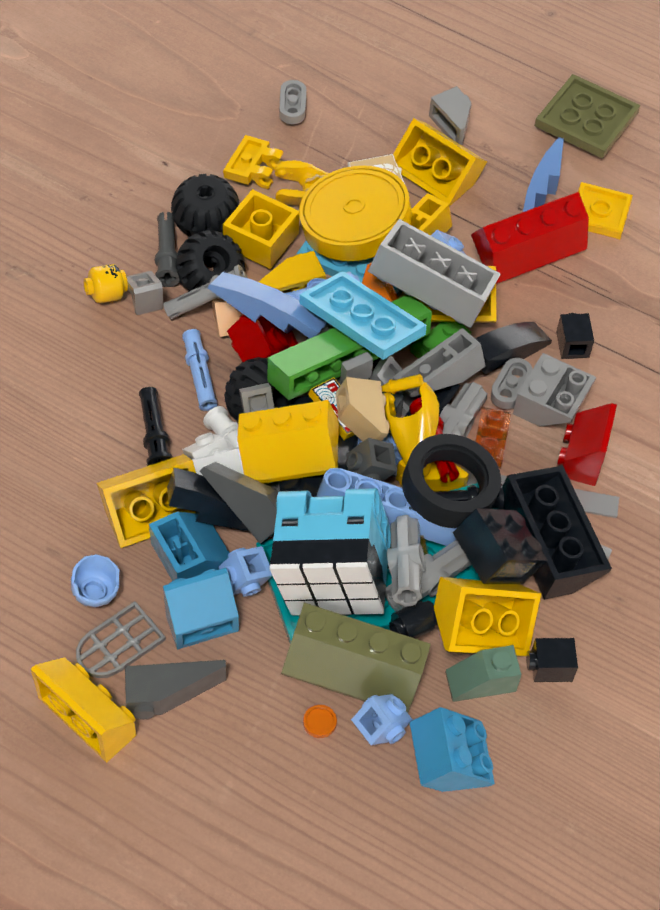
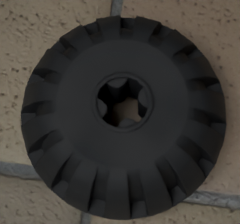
[171,174,240,237]
[176,230,245,292]
[224,357,292,422]

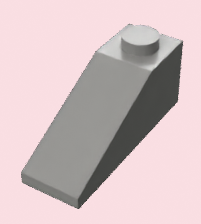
[393,328,485,397]

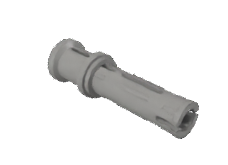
[163,264,247,320]

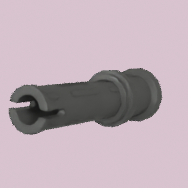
[154,212,180,287]

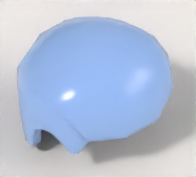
[71,554,120,607]

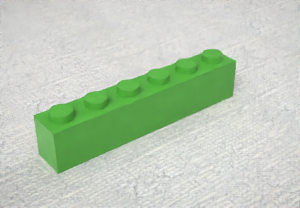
[267,295,432,400]

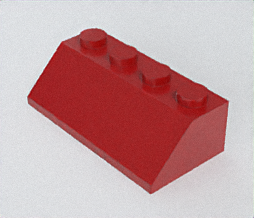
[471,191,589,284]

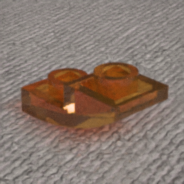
[475,407,511,469]

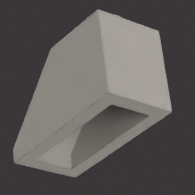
[429,86,471,145]

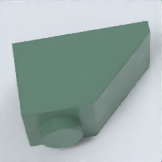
[445,645,522,702]

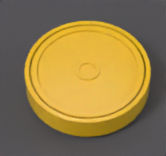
[299,165,412,261]

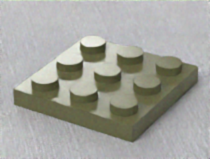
[534,74,640,159]

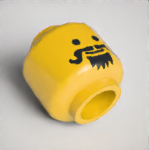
[83,264,128,303]

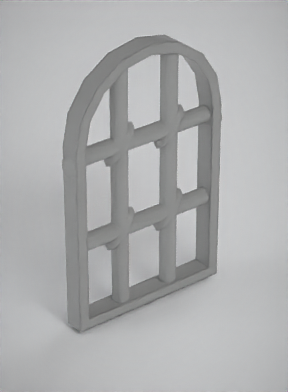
[76,601,166,678]

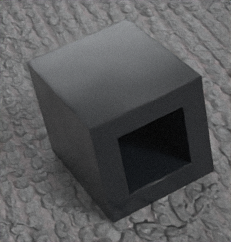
[556,313,594,359]
[526,638,578,682]

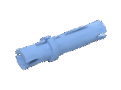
[182,329,217,411]

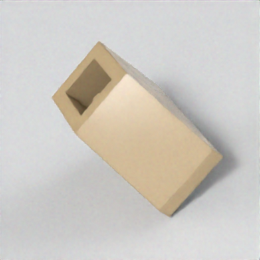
[336,377,389,441]

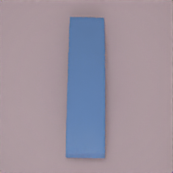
[523,137,564,212]
[208,272,327,338]

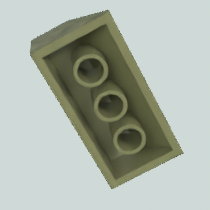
[281,602,431,713]

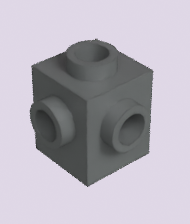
[346,438,397,482]

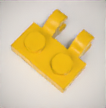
[223,135,284,189]

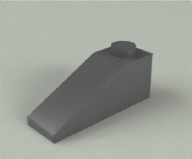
[200,462,279,544]
[125,660,227,720]

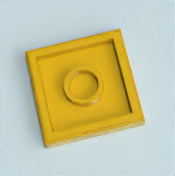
[578,182,633,239]

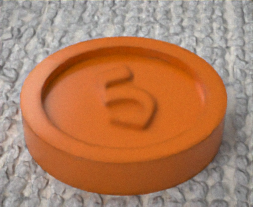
[303,705,337,738]

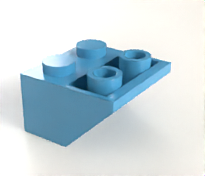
[149,511,229,581]
[163,568,239,650]
[410,707,495,792]

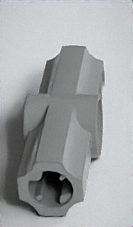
[439,382,488,437]
[387,515,426,607]
[385,539,472,611]

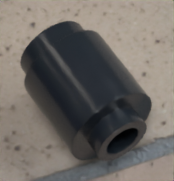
[389,601,438,639]

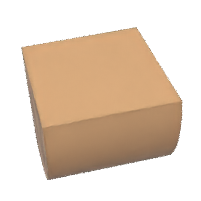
[211,298,243,337]

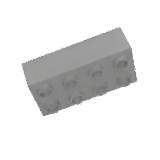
[368,219,501,328]

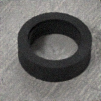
[402,434,501,528]

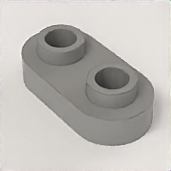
[279,80,306,124]
[491,358,532,409]

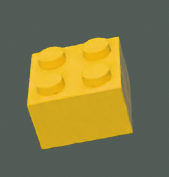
[223,189,300,269]

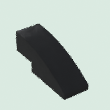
[475,322,552,375]
[167,468,249,531]

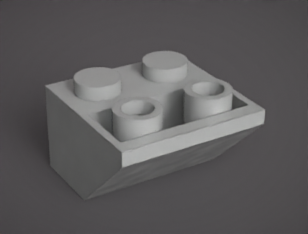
[513,353,596,427]

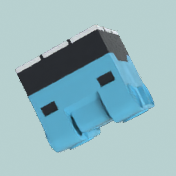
[269,488,391,615]

